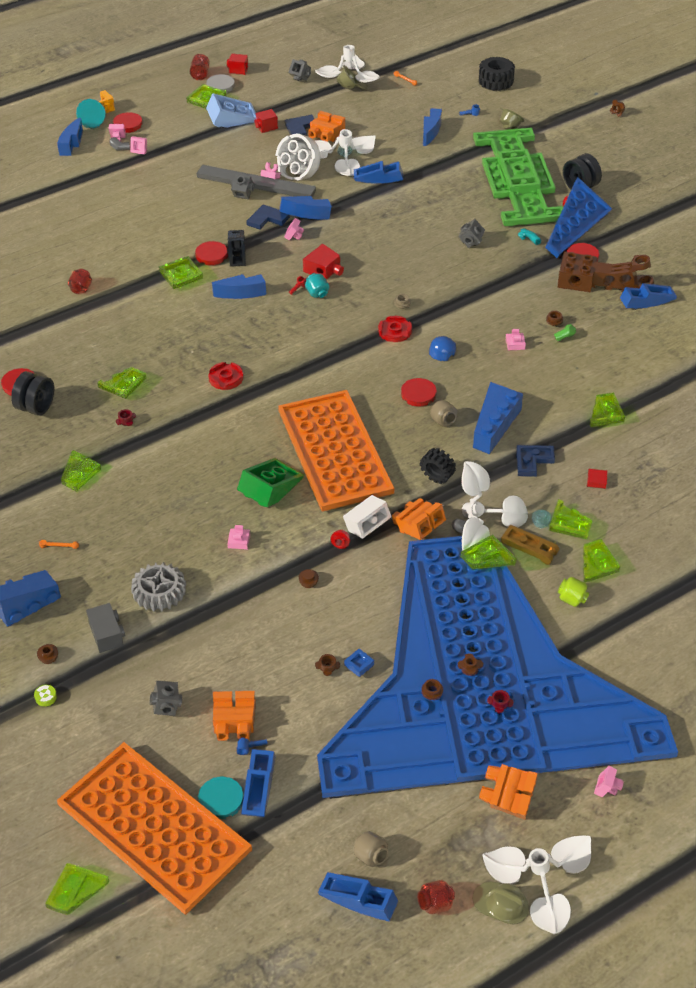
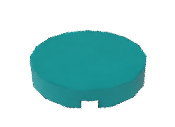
[76,99,106,129]
[198,776,244,820]

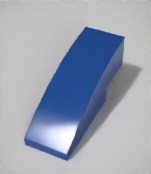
[423,108,442,146]
[57,118,83,156]
[354,161,403,183]
[280,196,332,220]
[212,274,266,299]
[620,283,677,309]
[241,749,276,817]
[318,872,398,922]

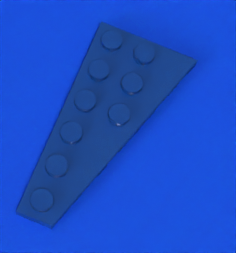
[545,178,612,258]

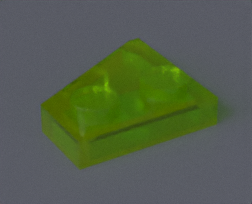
[97,367,146,399]
[590,392,625,427]
[61,450,101,492]
[549,499,592,540]
[461,535,517,569]
[583,539,620,583]
[45,863,109,915]

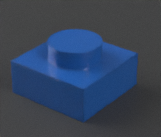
[344,649,374,678]

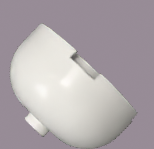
[275,134,321,180]

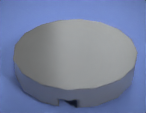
[206,74,235,94]

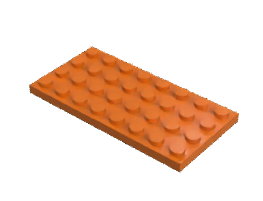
[278,390,394,512]
[57,742,252,915]

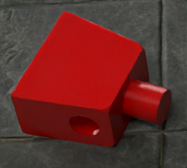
[303,244,344,279]

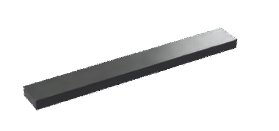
[196,165,316,197]

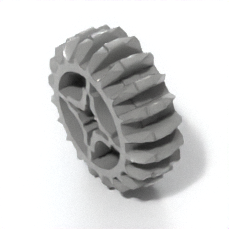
[131,562,186,612]

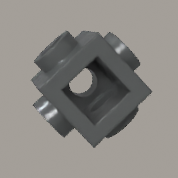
[288,59,311,82]
[231,173,255,200]
[458,219,485,248]
[150,680,182,716]

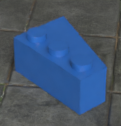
[0,570,61,627]

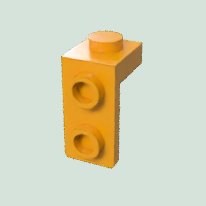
[98,90,115,114]

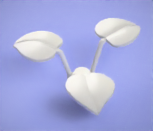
[315,45,380,82]
[315,129,375,176]
[462,461,528,552]
[483,836,591,934]

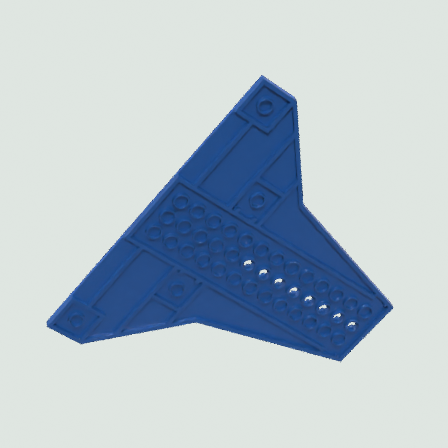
[317,536,678,798]

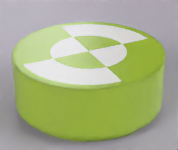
[34,685,57,707]

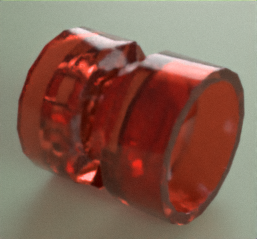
[189,54,210,80]

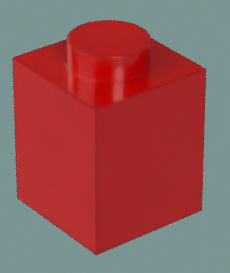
[227,54,249,75]
[254,109,278,133]

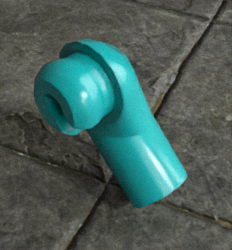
[518,228,541,245]

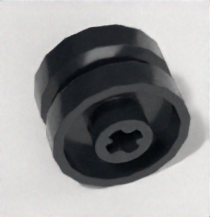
[562,153,602,189]
[11,371,55,416]

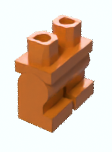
[309,111,345,142]
[392,498,446,540]
[213,691,256,741]
[479,764,538,820]

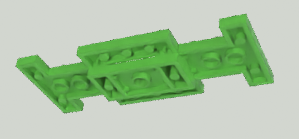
[473,128,563,226]

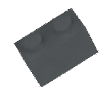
[86,603,125,653]

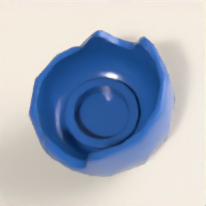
[429,336,456,361]

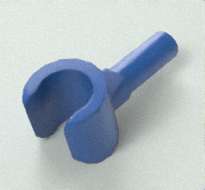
[459,104,480,116]
[237,738,267,755]

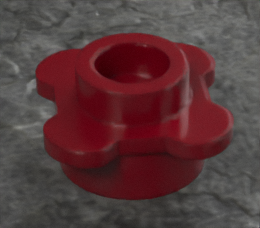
[116,409,136,426]
[487,690,514,713]

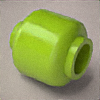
[557,577,589,607]

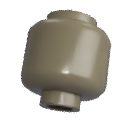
[430,400,457,427]
[354,831,389,867]

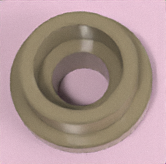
[394,294,411,309]

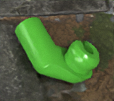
[554,324,576,342]

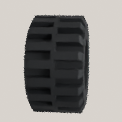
[478,57,515,91]

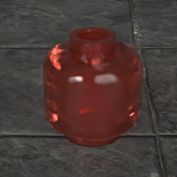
[68,269,92,294]
[417,880,455,914]

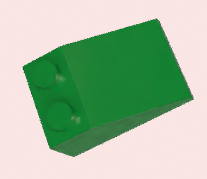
[237,458,304,507]

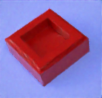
[587,469,608,489]

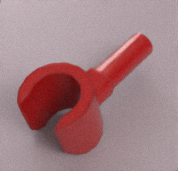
[289,276,307,295]

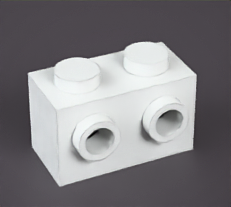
[343,495,391,539]

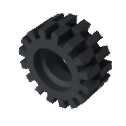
[419,448,456,484]

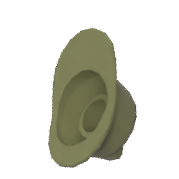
[337,65,367,90]
[500,108,524,129]
[472,881,529,924]

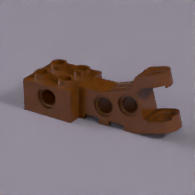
[557,252,654,292]

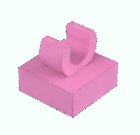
[109,124,126,141]
[131,136,147,154]
[261,163,281,179]
[284,218,304,240]
[506,329,526,351]
[228,525,250,550]
[594,766,624,797]

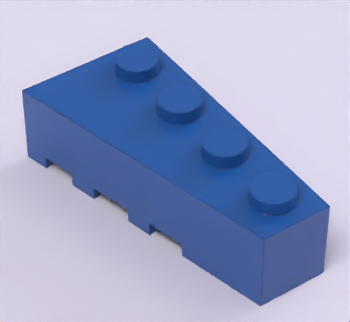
[473,382,523,454]

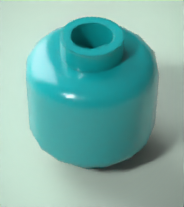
[305,273,330,298]

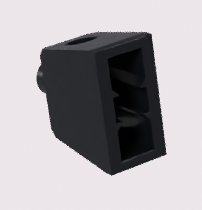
[228,230,246,267]

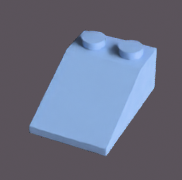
[206,94,256,128]

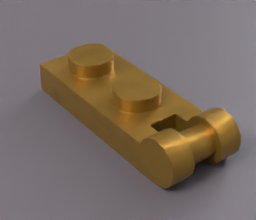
[501,525,560,565]

